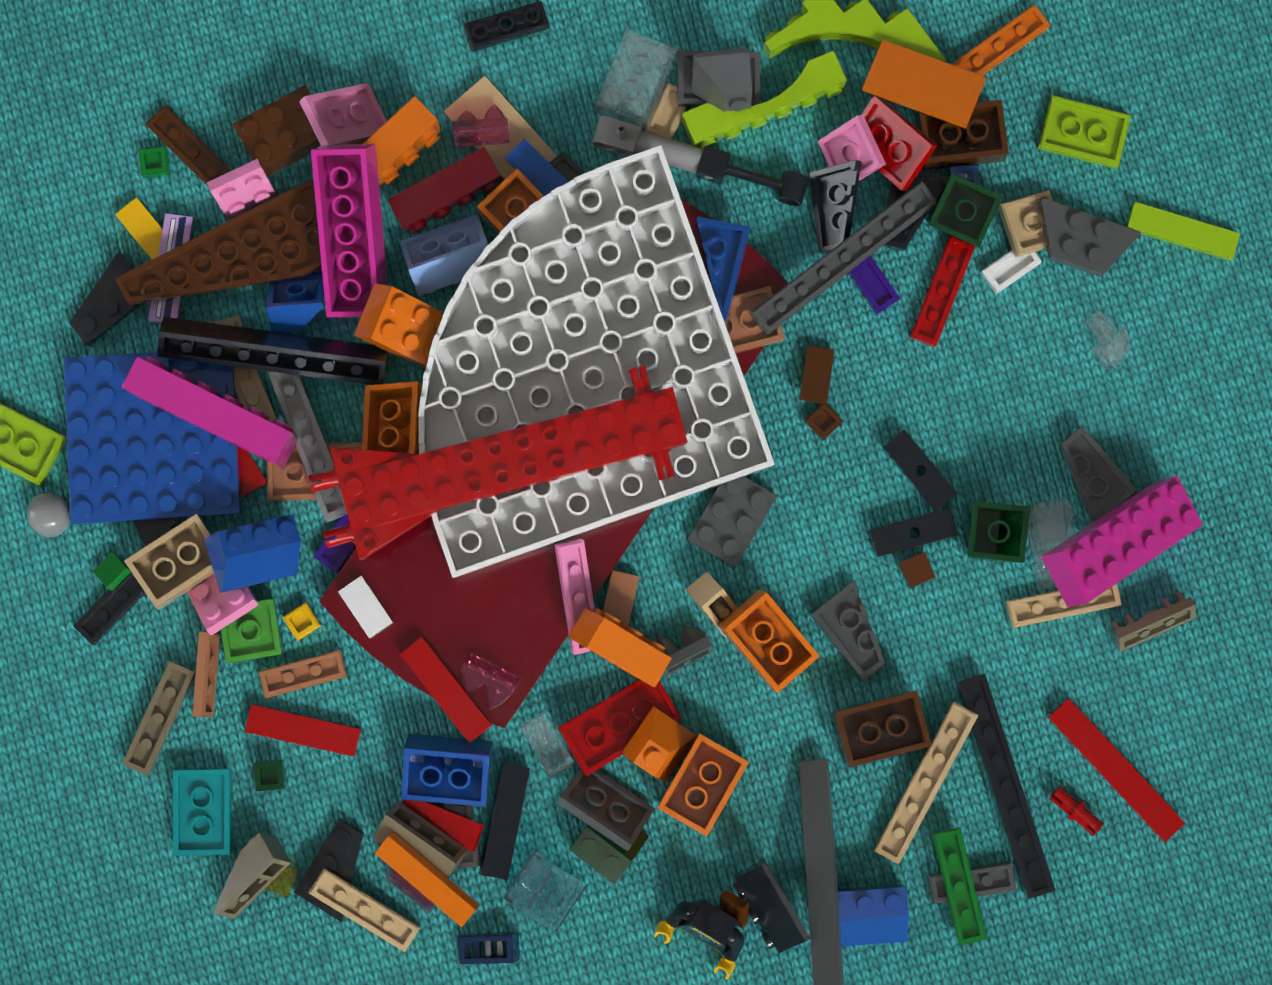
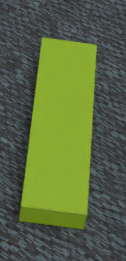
[1126,202,1240,261]

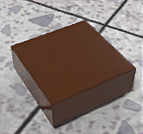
[804,404,843,441]
[898,552,936,589]
[720,890,749,928]

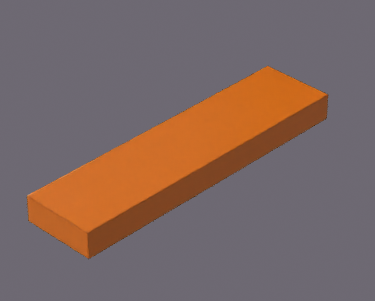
[951,4,1051,76]
[375,831,480,927]

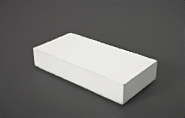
[980,250,1042,294]
[338,576,394,638]

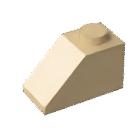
[685,572,737,638]

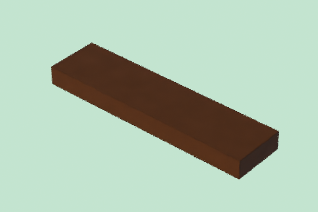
[146,106,231,186]

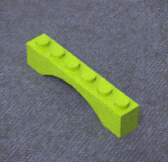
[681,50,847,149]

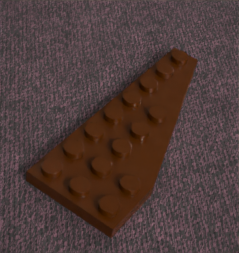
[115,179,322,305]

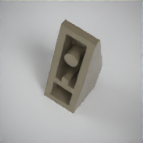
[214,833,291,919]

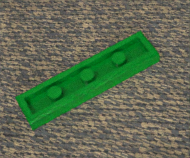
[932,827,987,946]

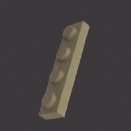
[122,661,196,776]

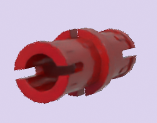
[1049,785,1104,836]

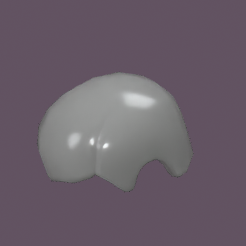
[27,492,70,538]

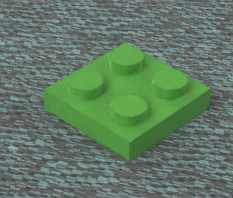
[221,599,283,664]

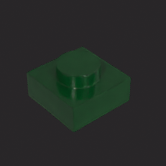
[254,760,286,791]

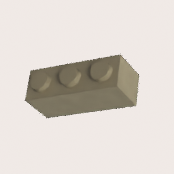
[373,801,468,878]

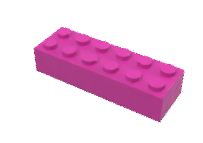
[311,144,388,317]
[122,356,298,469]
[1041,475,1203,607]

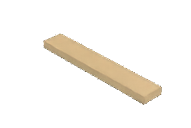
[874,702,978,865]

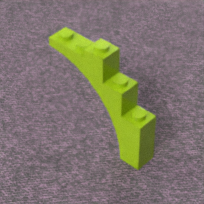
[763,0,946,62]

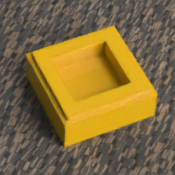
[282,602,322,641]

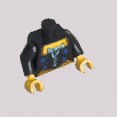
[654,900,745,980]

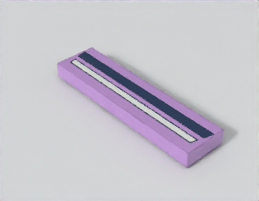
[148,213,194,324]

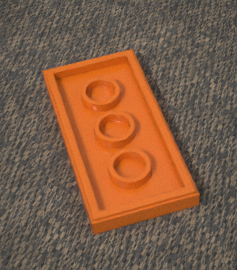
[862,40,987,129]

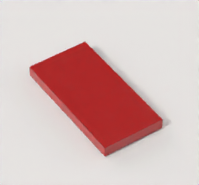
[557,680,682,777]

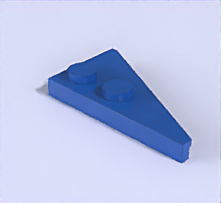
[697,216,750,321]

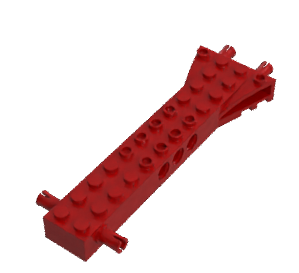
[308,365,688,560]

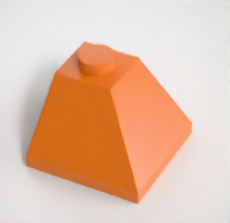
[622,706,697,782]

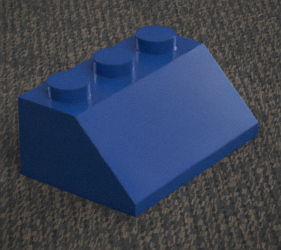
[204,514,301,593]
[401,734,493,807]
[838,884,909,946]

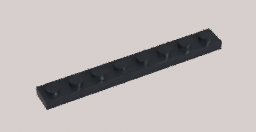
[957,674,1056,899]

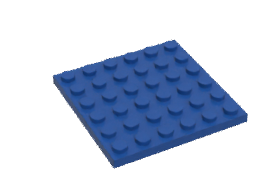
[64,352,241,525]

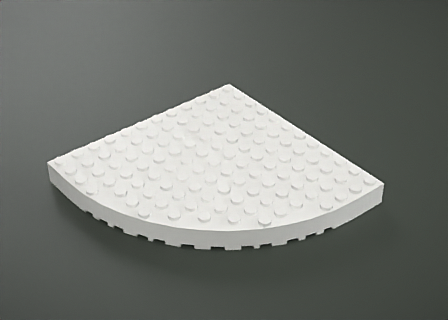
[418,145,775,578]

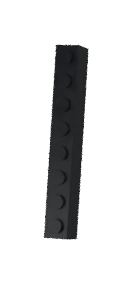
[157,317,387,385]

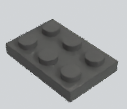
[677,50,760,107]
[687,476,777,568]
[557,769,655,851]

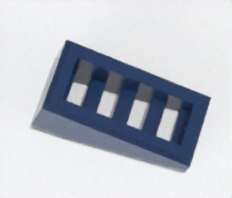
[458,932,520,964]

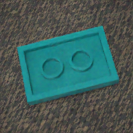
[173,769,232,856]

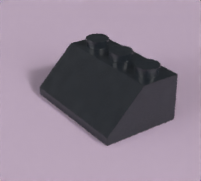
[733,859,811,953]

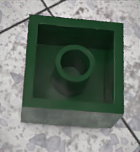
[929,174,1003,247]

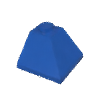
[266,271,324,334]

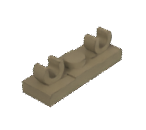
[1112,592,1196,652]

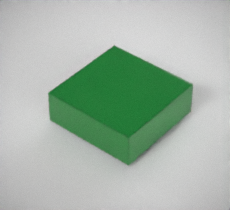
[138,145,171,178]
[92,552,131,591]

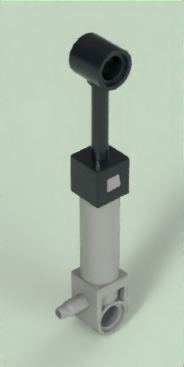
[591,116,809,207]

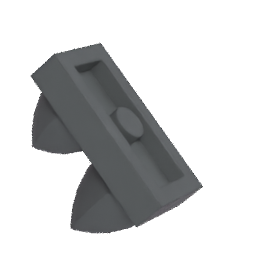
[655,626,714,677]

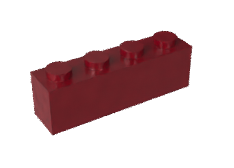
[388,147,503,233]

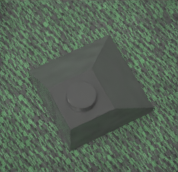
[691,47,752,112]

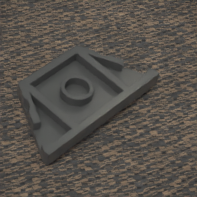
[1038,198,1140,277]

